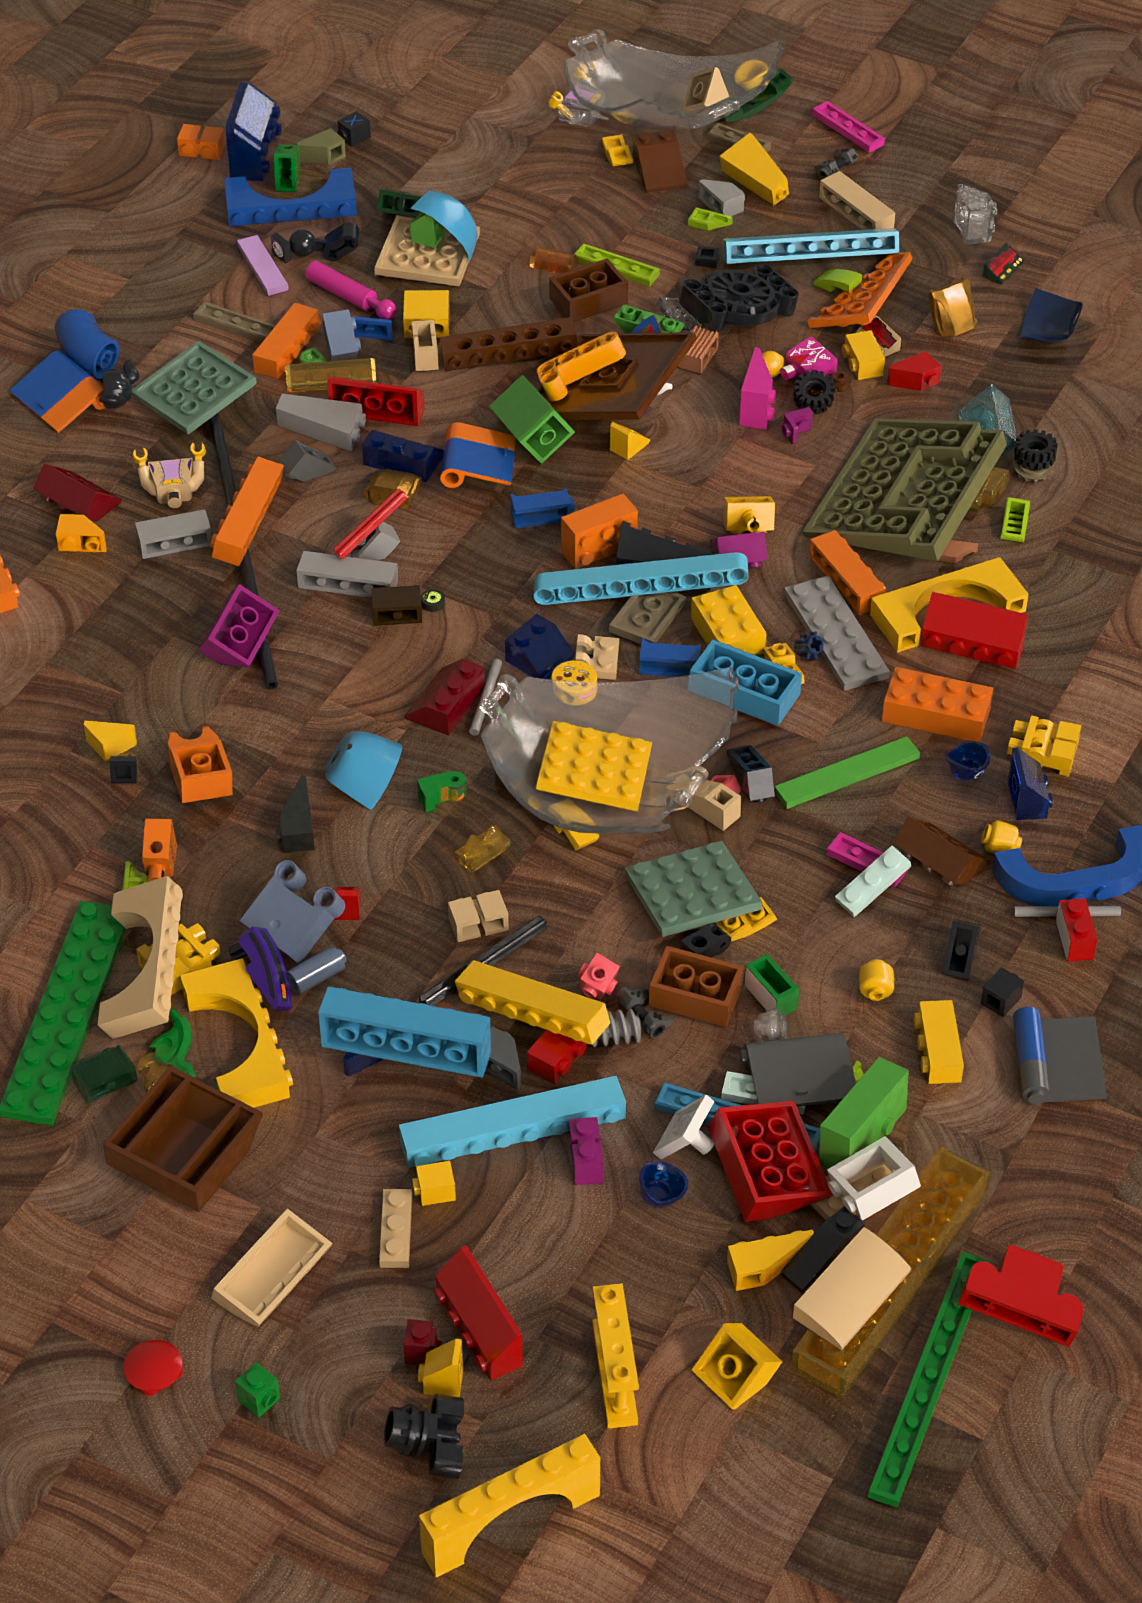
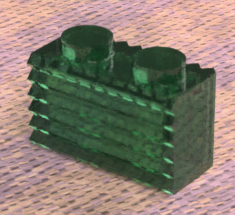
[70,1044,138,1104]

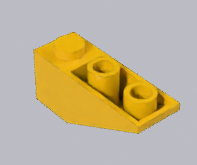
[727,1229,814,1291]

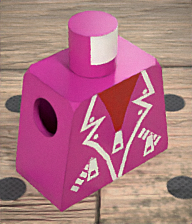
[780,336,838,381]

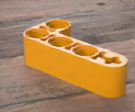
[537,331,626,402]

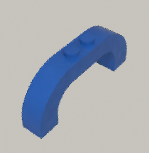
[992,825,1142,906]

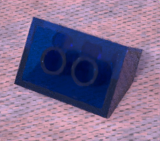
[362,430,444,483]

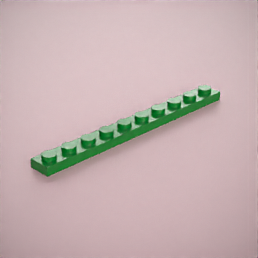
[868,1252,990,1508]

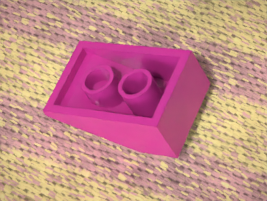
[739,347,776,430]

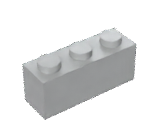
[135,509,212,559]

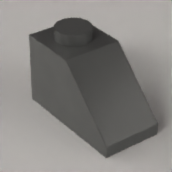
[279,440,336,482]
[485,1026,521,1090]

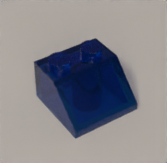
[505,614,574,683]
[1007,747,1053,821]

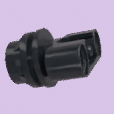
[384,1393,464,1479]

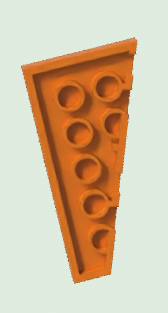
[807,252,912,328]

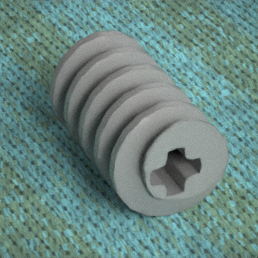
[586,1009,641,1047]

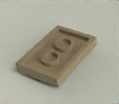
[609,592,686,644]

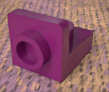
[781,407,813,444]

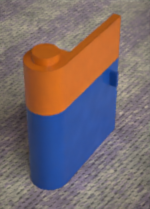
[9,351,106,433]
[440,422,516,488]

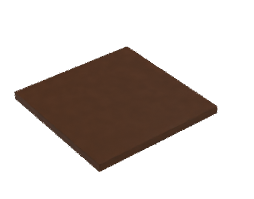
[538,332,697,420]

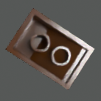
[633,130,687,193]

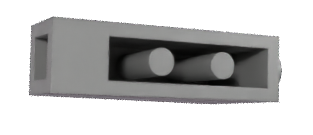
[276,394,366,451]

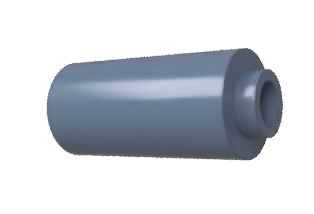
[286,946,347,995]

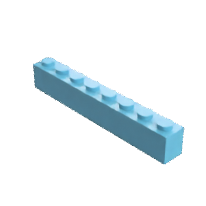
[723,228,899,264]
[399,1076,626,1168]

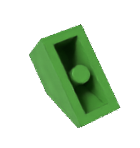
[409,212,444,248]

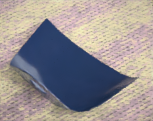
[1020,288,1083,343]

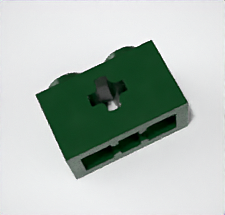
[377,189,423,218]

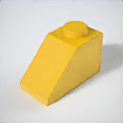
[418,1339,463,1397]

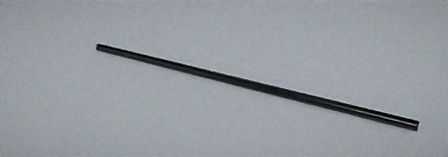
[209,412,278,690]

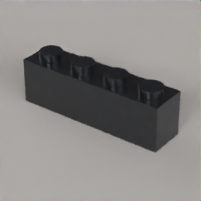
[616,521,716,590]

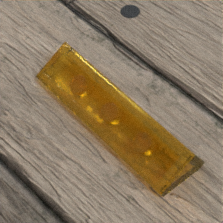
[285,358,377,392]

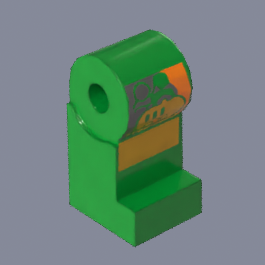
[417,771,466,813]

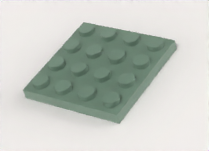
[132,341,257,435]
[625,841,762,937]

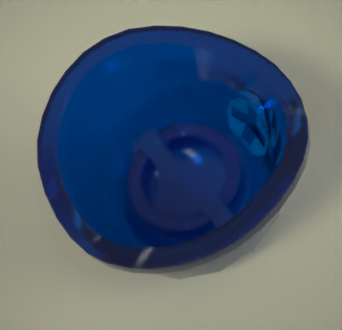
[945,741,990,780]
[639,1161,688,1209]

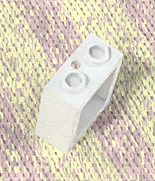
[827,1136,921,1221]

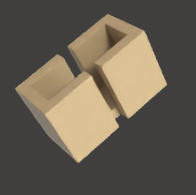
[412,320,438,371]
[448,890,509,942]

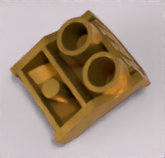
[929,276,978,337]
[363,469,422,509]

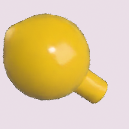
[762,351,784,378]

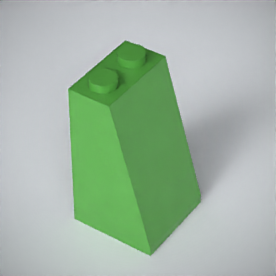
[489,375,575,464]

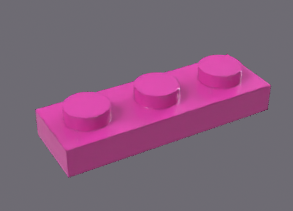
[827,832,908,888]

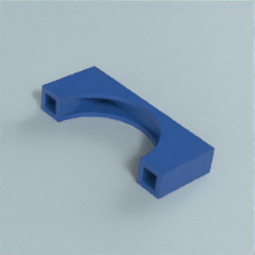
[224,168,357,226]

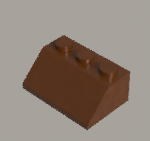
[893,817,990,886]

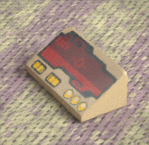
[856,315,901,357]

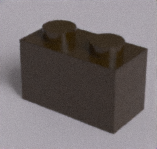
[371,585,422,626]

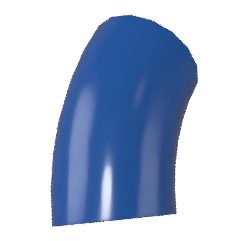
[54,309,120,379]

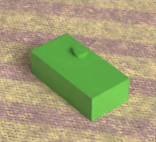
[819,1057,909,1169]

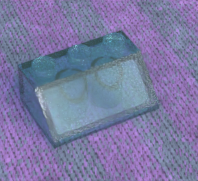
[957,384,1017,457]

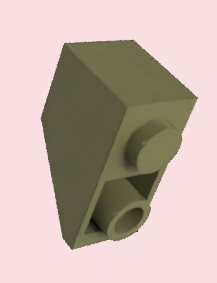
[296,128,346,165]

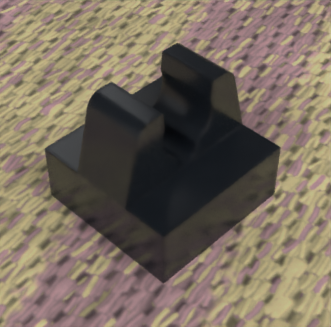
[109,753,138,784]

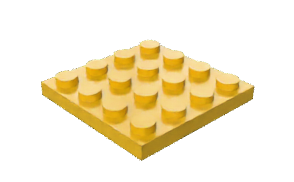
[536,721,653,811]

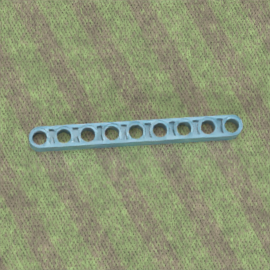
[534,552,748,605]

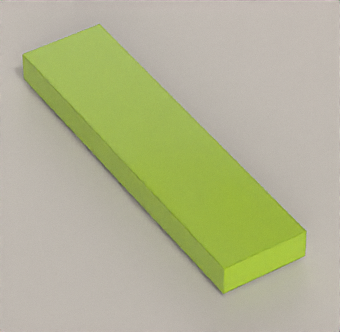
[573,243,660,287]

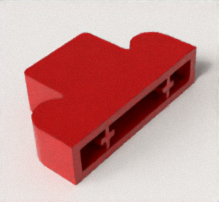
[957,1245,1083,1347]

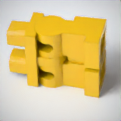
[1007,716,1081,777]
[136,923,221,996]

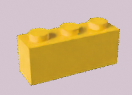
[914,1000,964,1084]

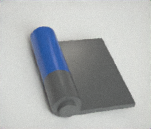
[1013,1007,1107,1104]

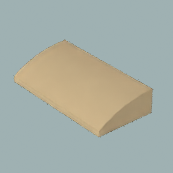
[211,1208,332,1327]
[793,1227,911,1350]

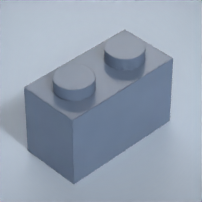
[321,309,361,363]

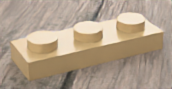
[380,1189,412,1268]

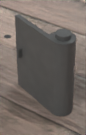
[740,1032,856,1107]

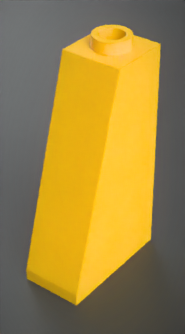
[720,133,789,205]

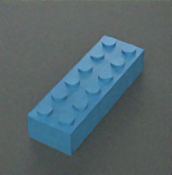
[318,987,491,1078]

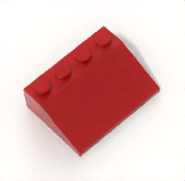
[708,1101,833,1222]

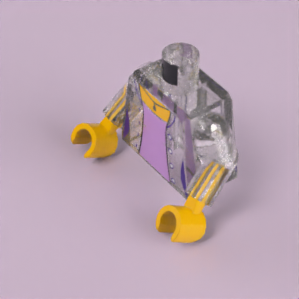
[549,65,611,127]

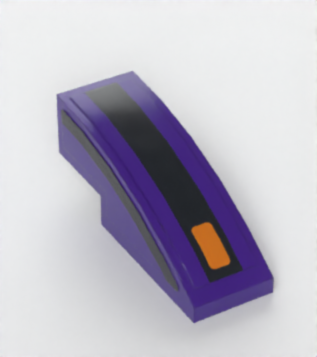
[238,927,292,1011]

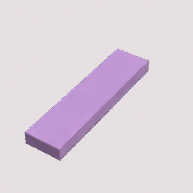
[237,235,288,296]

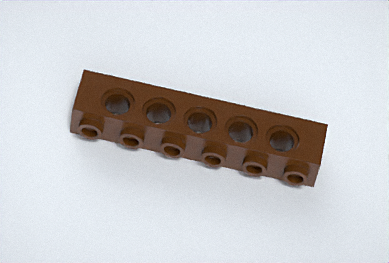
[440,317,578,371]

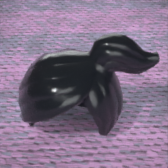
[99,359,140,409]

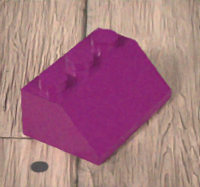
[198,584,280,668]

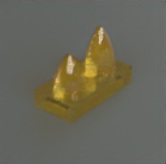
[454,825,511,873]

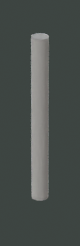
[469,659,502,736]
[1013,906,1121,917]

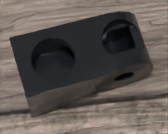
[680,923,731,958]

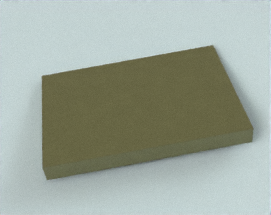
[802,418,1007,562]

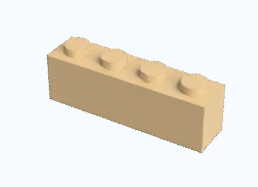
[819,171,895,230]

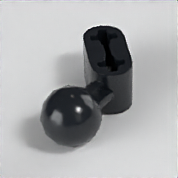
[289,222,360,261]

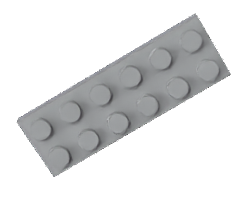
[784,575,890,691]

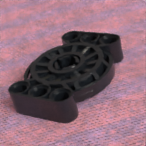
[679,264,799,332]

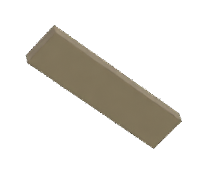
[193,301,276,343]

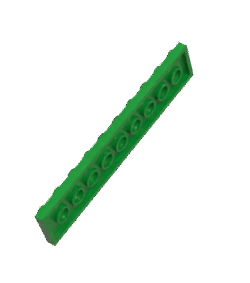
[0,901,127,1126]

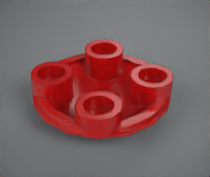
[123,1340,183,1396]

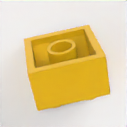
[692,1323,782,1409]

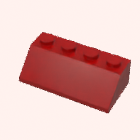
[327,377,425,426]
[921,592,1029,669]
[433,1245,523,1381]

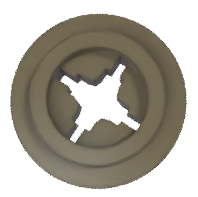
[1014,460,1052,483]

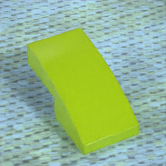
[814,269,862,292]

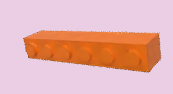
[210,457,284,566]

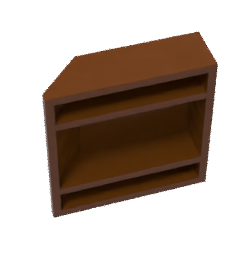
[103,1066,263,1212]

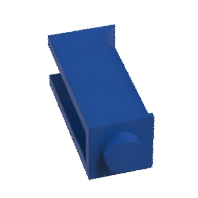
[510,488,575,528]
[639,638,702,678]

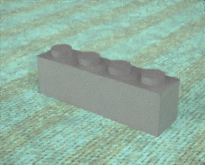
[297,551,398,598]

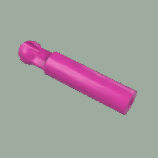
[305,260,397,320]

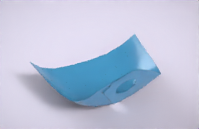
[411,190,477,263]
[325,730,402,810]

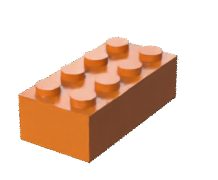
[882,667,993,743]

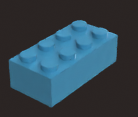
[689,640,802,726]

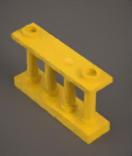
[592,1283,639,1429]

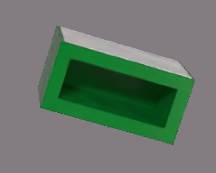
[744,953,799,1021]

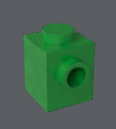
[235,1362,280,1418]

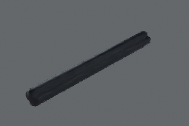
[419,916,547,1006]

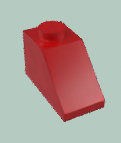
[887,351,941,391]

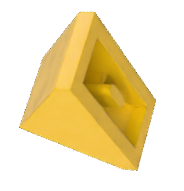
[610,421,650,460]
[84,720,137,762]

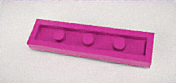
[812,101,885,153]

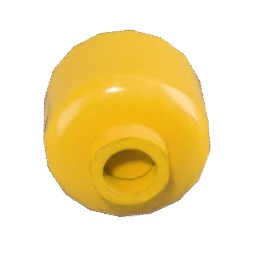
[981,820,1022,854]
[859,959,894,1001]

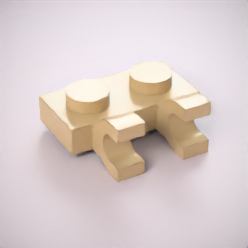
[575,634,619,680]

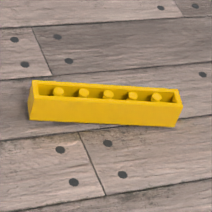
[455,960,611,1045]

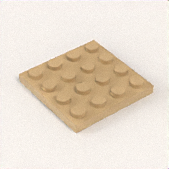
[374,215,480,286]

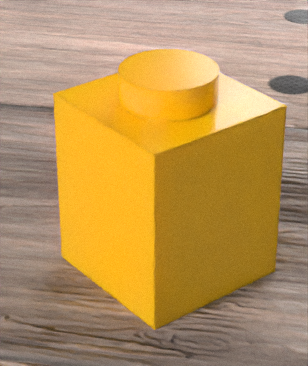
[412,1161,456,1206]

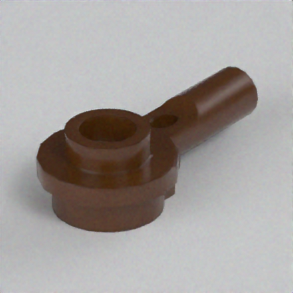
[808,371,851,397]

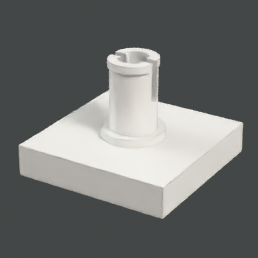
[653,1095,714,1160]

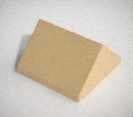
[681,67,729,114]

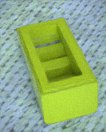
[1000,497,1030,543]

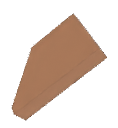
[938,540,978,563]

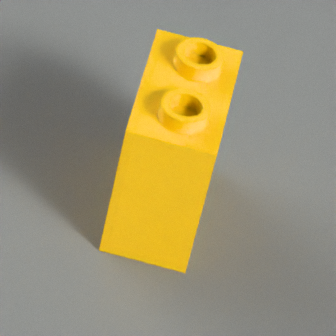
[403,290,449,338]

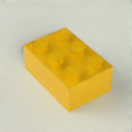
[691,585,766,656]

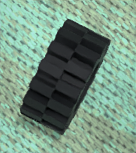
[793,370,835,414]
[1014,429,1058,471]

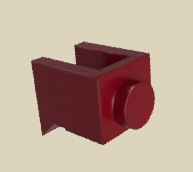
[403,1319,442,1365]

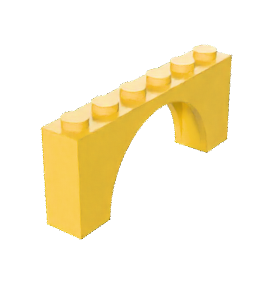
[870,557,1028,653]
[180,958,293,1108]
[419,1434,600,1577]

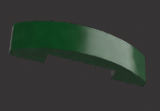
[714,68,793,122]

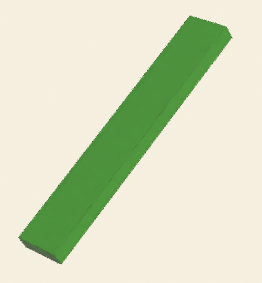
[774,736,920,809]

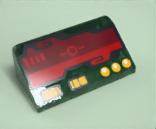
[983,243,1024,285]

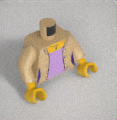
[133,443,206,508]

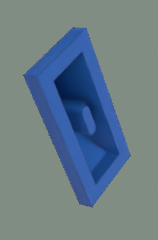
[351,316,393,340]

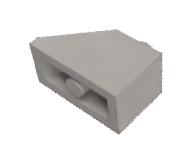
[698,179,745,216]
[346,522,401,561]

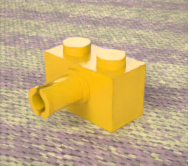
[723,496,775,534]

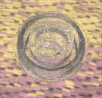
[754,1008,787,1041]

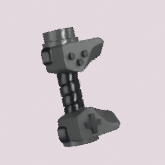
[814,148,858,180]
[616,987,675,1038]

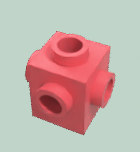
[577,953,620,1001]

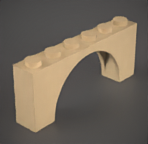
[98,876,183,1039]

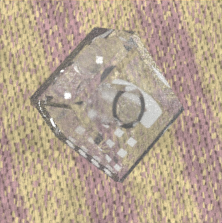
[954,184,997,245]

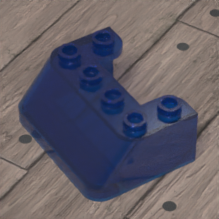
[226,81,282,182]

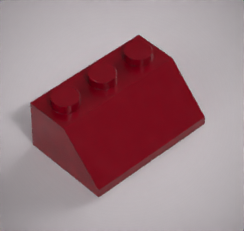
[33,463,122,521]
[405,659,485,736]

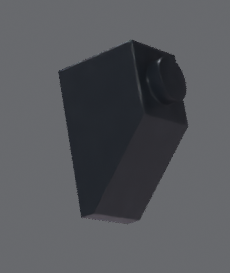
[942,919,982,979]

